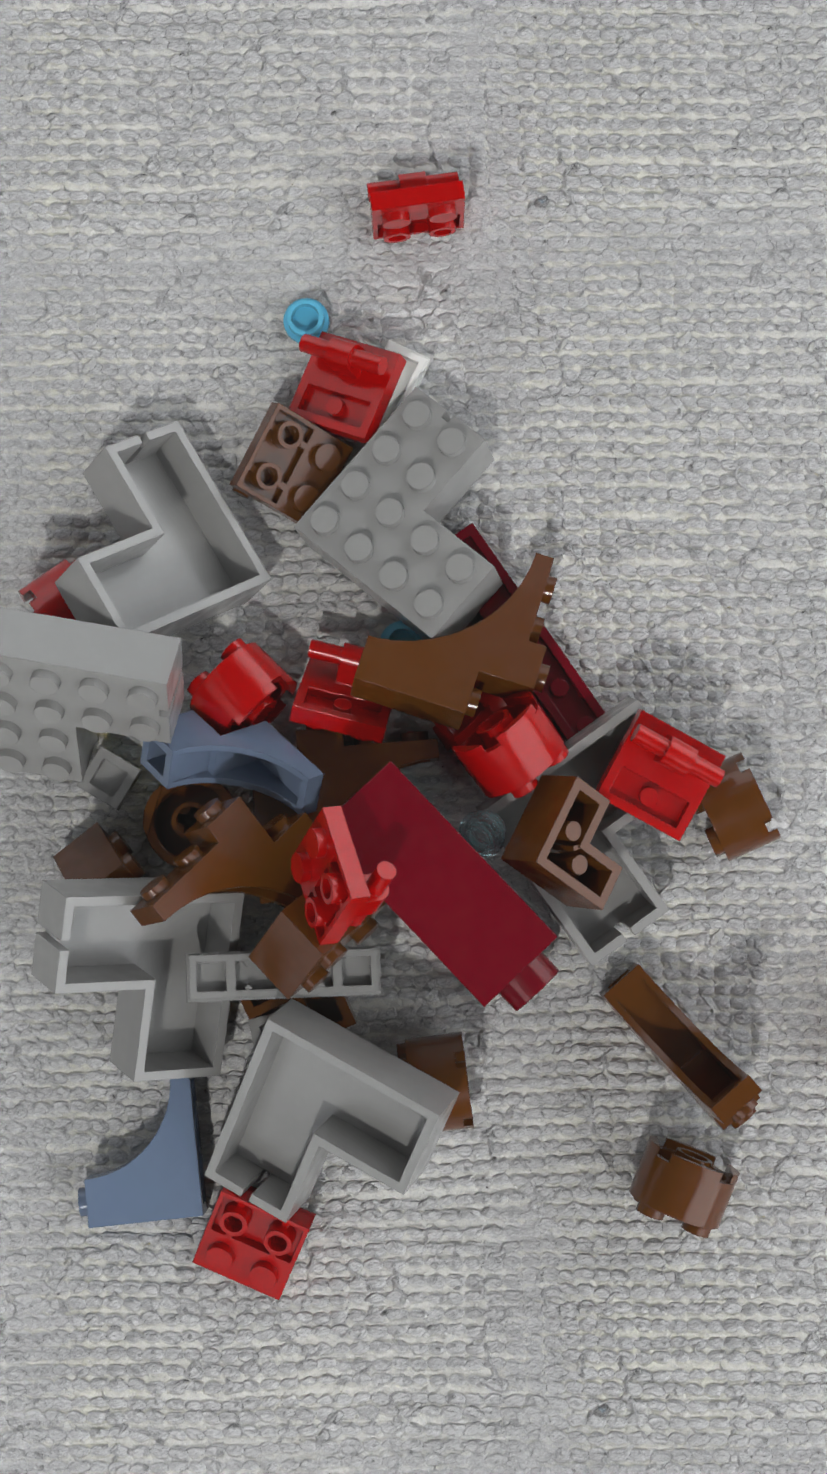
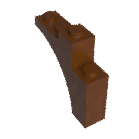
[350,553,557,730]
[253,726,439,904]
[130,796,313,926]
[600,963,762,1130]

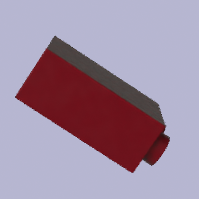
[342,761,559,1011]

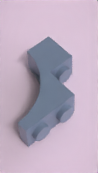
[140,710,323,814]

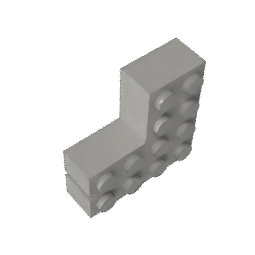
[294,387,503,640]
[55,421,272,636]
[0,607,184,782]
[475,697,669,966]
[31,877,245,1082]
[204,999,460,1223]

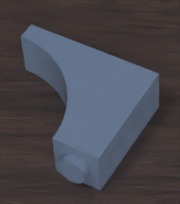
[78,1077,208,1228]

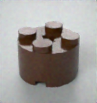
[696,752,781,861]
[143,783,235,866]
[396,1032,474,1132]
[629,1136,740,1238]

